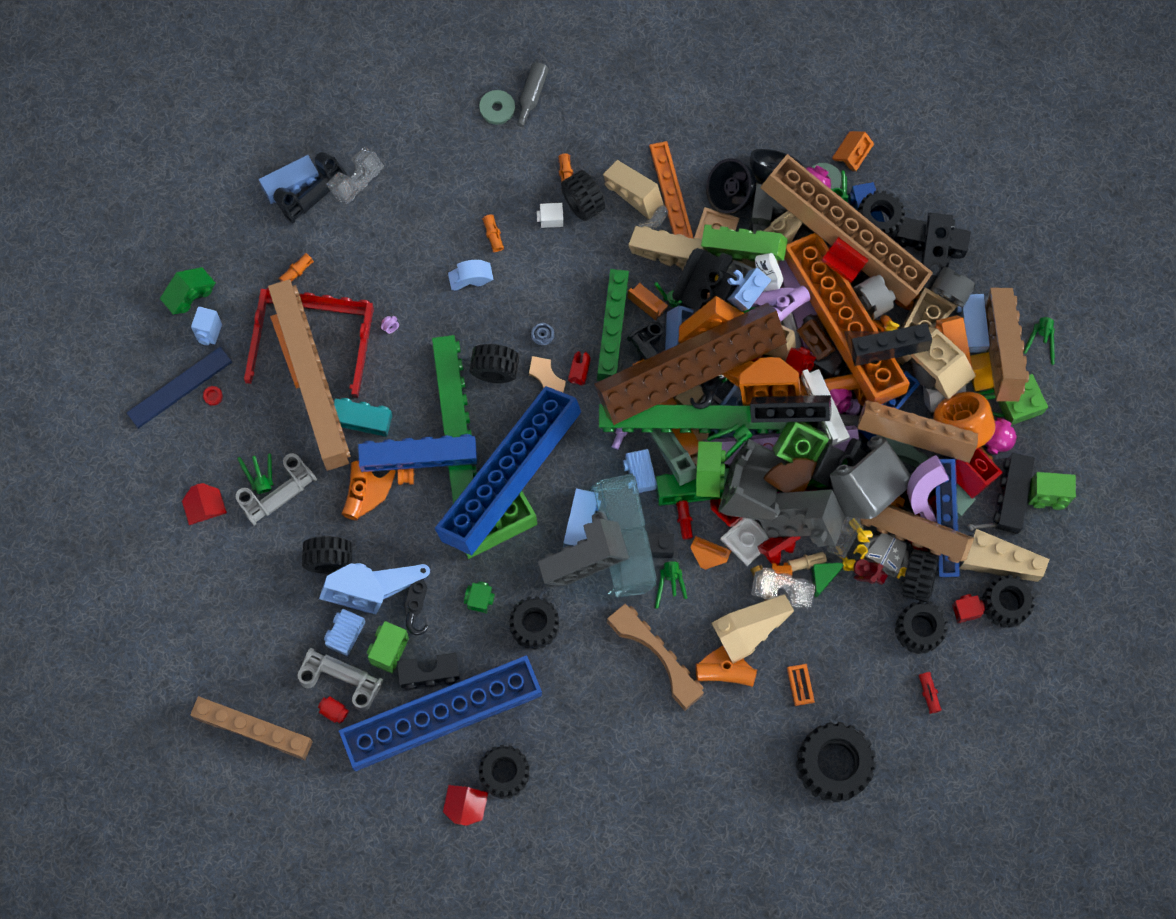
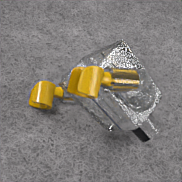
[827,516,873,571]

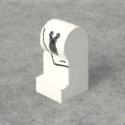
[755,253,784,292]

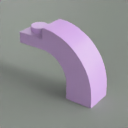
[907,455,949,522]

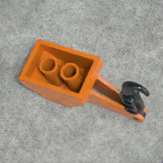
[690,357,801,409]

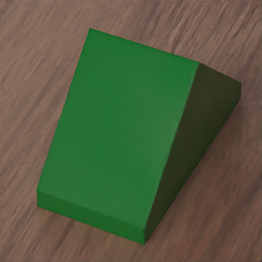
[811,563,844,597]

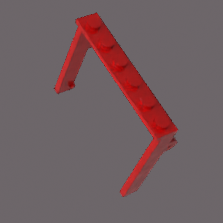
[244,288,374,398]

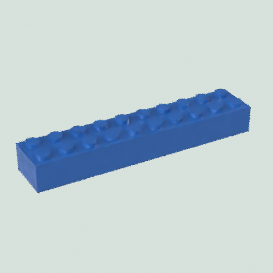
[435,386,581,556]
[339,655,542,771]

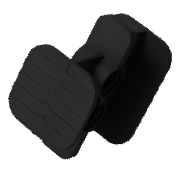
[672,248,737,314]
[811,438,869,494]

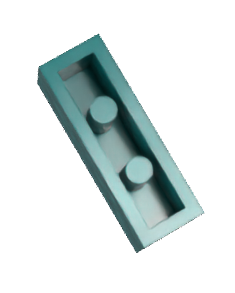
[334,398,392,437]

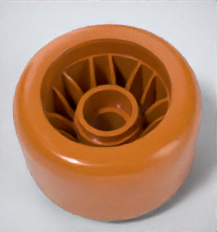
[933,392,996,449]

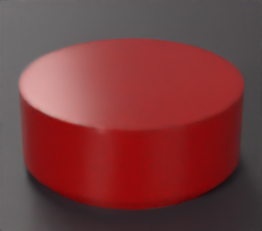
[203,386,223,406]

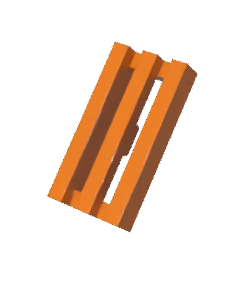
[787,664,815,706]

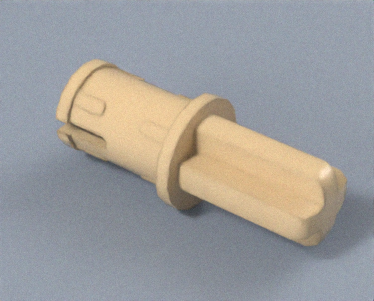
[787,552,827,572]

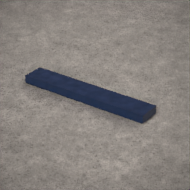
[127,347,232,429]

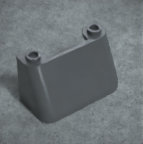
[830,436,911,519]
[718,439,789,522]

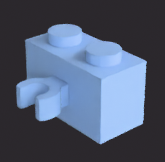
[727,268,771,312]

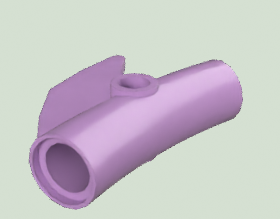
[751,286,811,322]

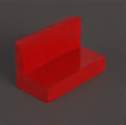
[821,237,869,283]

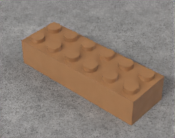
[985,288,1029,402]

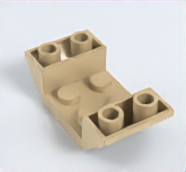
[901,327,976,400]

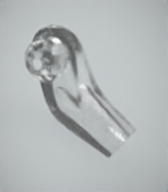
[638,205,668,230]

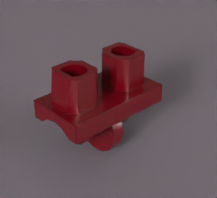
[853,559,888,585]

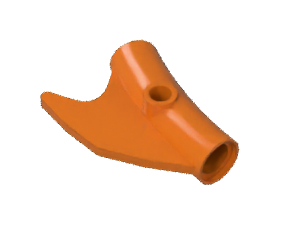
[342,461,396,521]
[696,646,757,687]

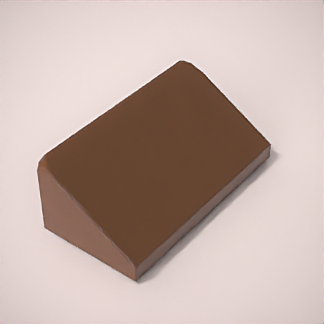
[796,319,836,361]

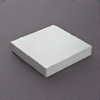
[720,518,769,567]

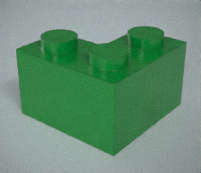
[160,267,216,315]

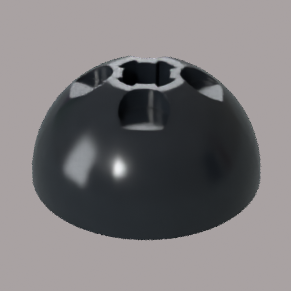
[750,149,803,184]
[706,158,756,214]

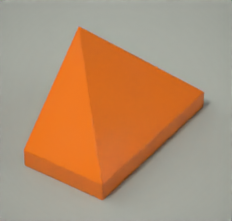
[690,536,731,570]

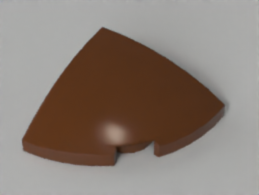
[763,458,817,493]

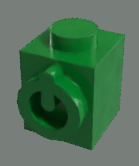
[464,582,495,613]

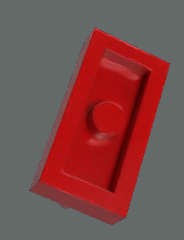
[757,536,801,566]

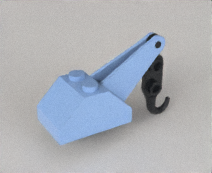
[319,563,430,635]

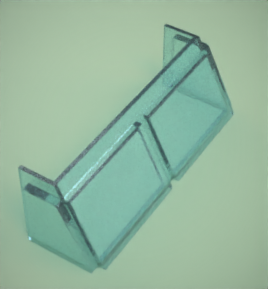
[588,473,657,597]

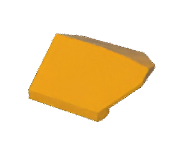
[970,352,994,392]

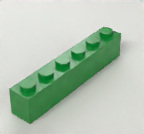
[597,269,629,381]

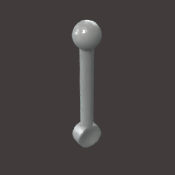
[967,523,996,531]

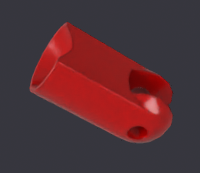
[568,351,591,385]

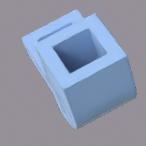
[448,260,493,291]

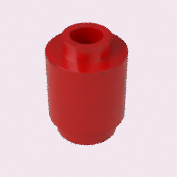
[318,696,349,724]

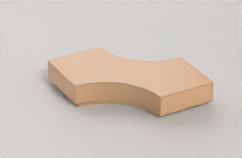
[529,356,566,393]

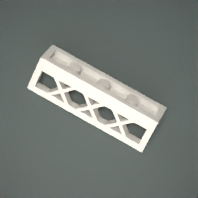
[801,369,850,446]

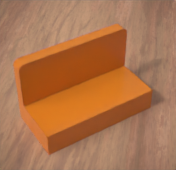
[832,131,874,171]
[627,283,668,321]

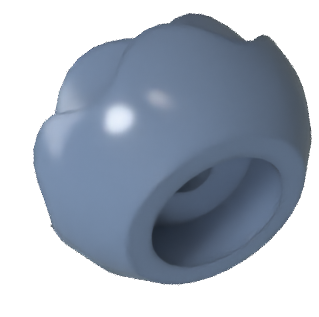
[531,323,554,345]

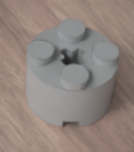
[853,275,896,320]

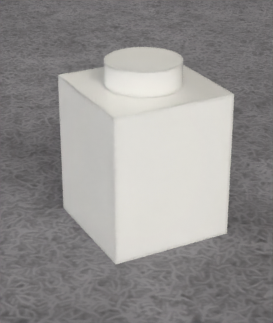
[537,203,563,228]

